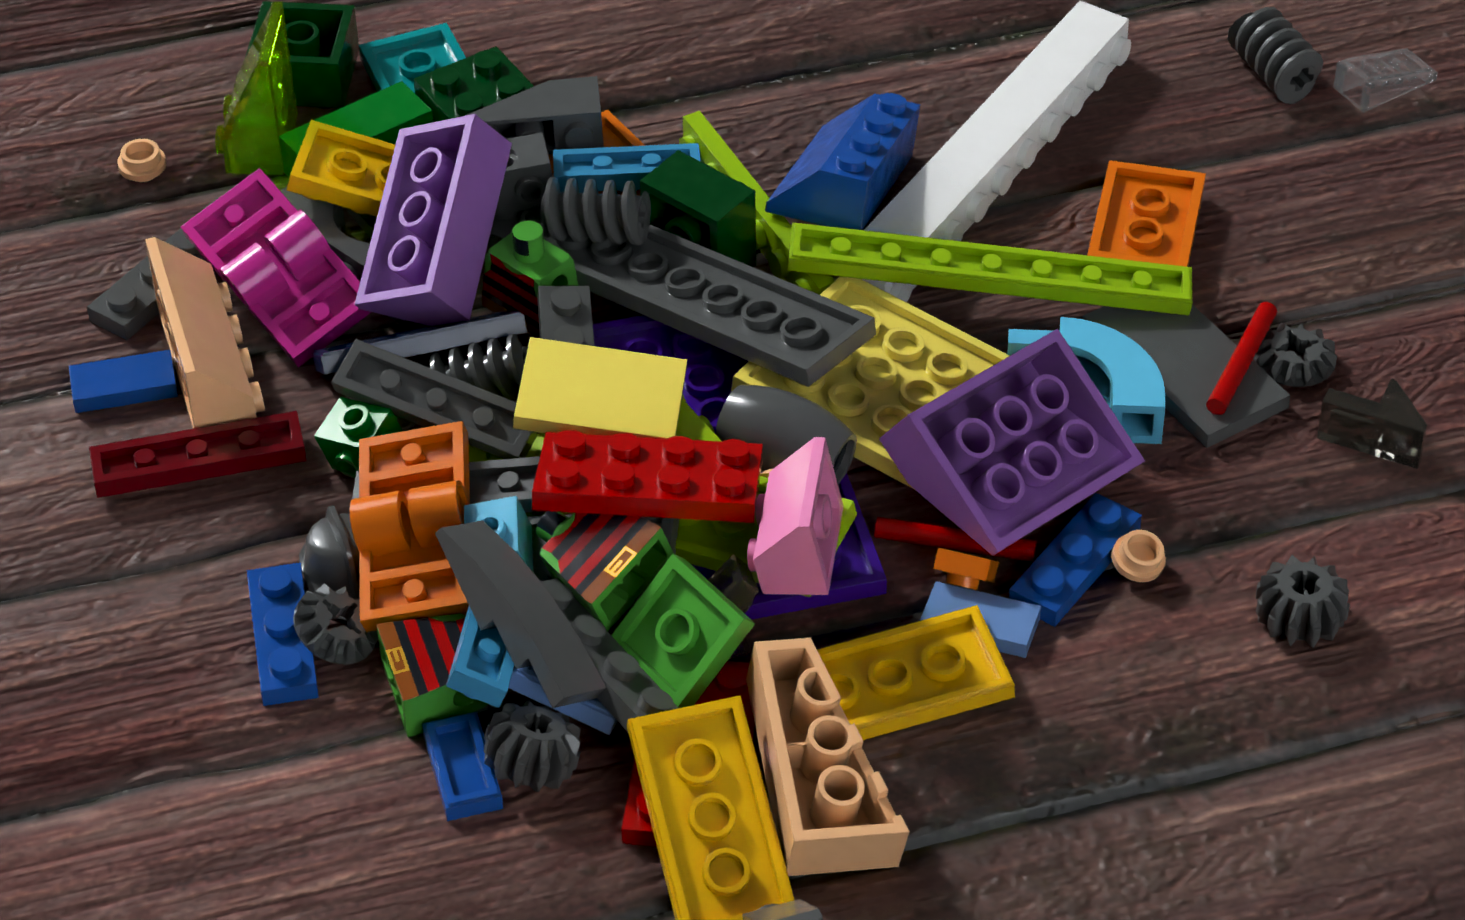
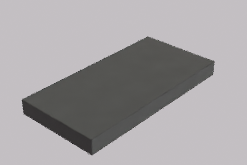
[1083,304,1290,448]

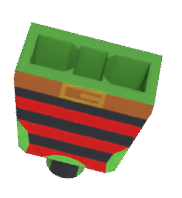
[482,220,578,338]
[536,511,674,632]
[376,613,515,737]

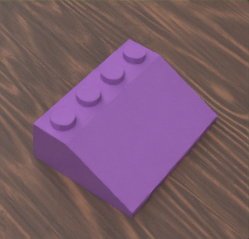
[879,328,1145,556]

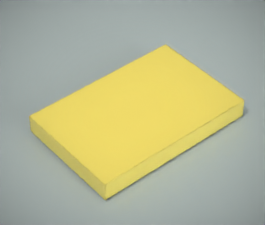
[513,337,688,439]

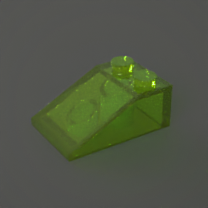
[215,2,298,175]

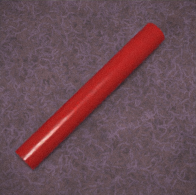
[1206,302,1278,415]
[874,517,1037,562]

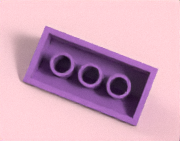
[354,114,512,326]

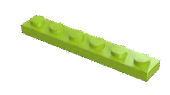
[679,111,835,295]

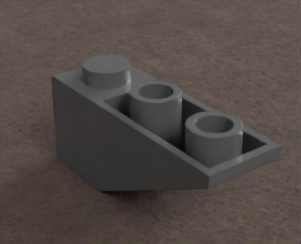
[465,76,604,154]

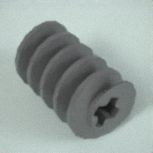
[1227,7,1323,104]
[540,177,651,245]
[430,334,528,401]

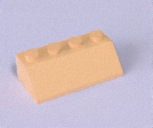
[145,237,265,429]

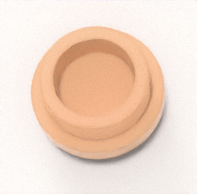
[117,139,166,182]
[1111,530,1166,582]

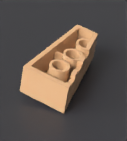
[746,638,910,876]

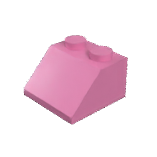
[747,437,843,595]

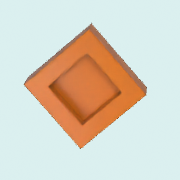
[933,548,999,590]

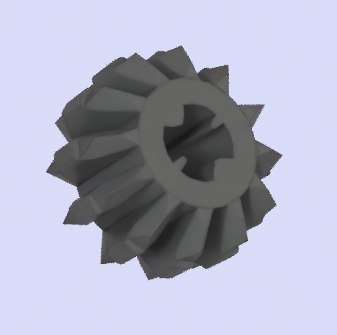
[1255,555,1350,648]
[484,700,581,792]

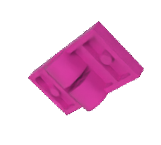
[180,168,371,367]

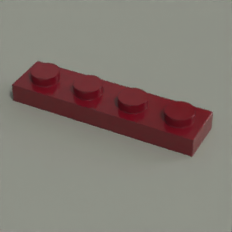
[89,411,307,498]

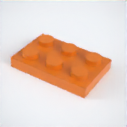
[1087,160,1206,267]

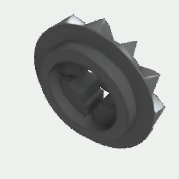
[1254,322,1337,387]
[293,583,378,665]

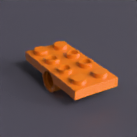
[350,421,470,632]

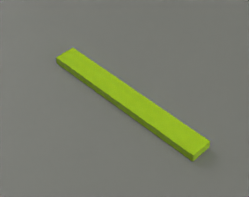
[787,222,1193,316]

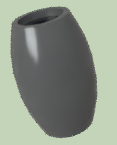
[716,385,857,484]

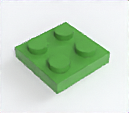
[611,554,755,708]

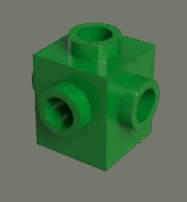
[314,397,402,478]

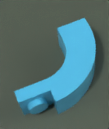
[1007,317,1165,444]

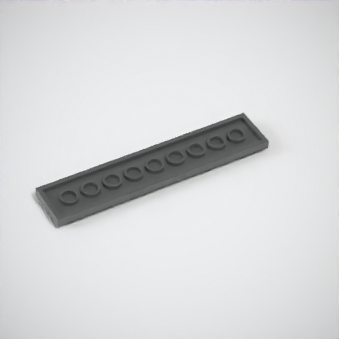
[487,207,876,387]

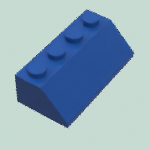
[765,93,920,230]

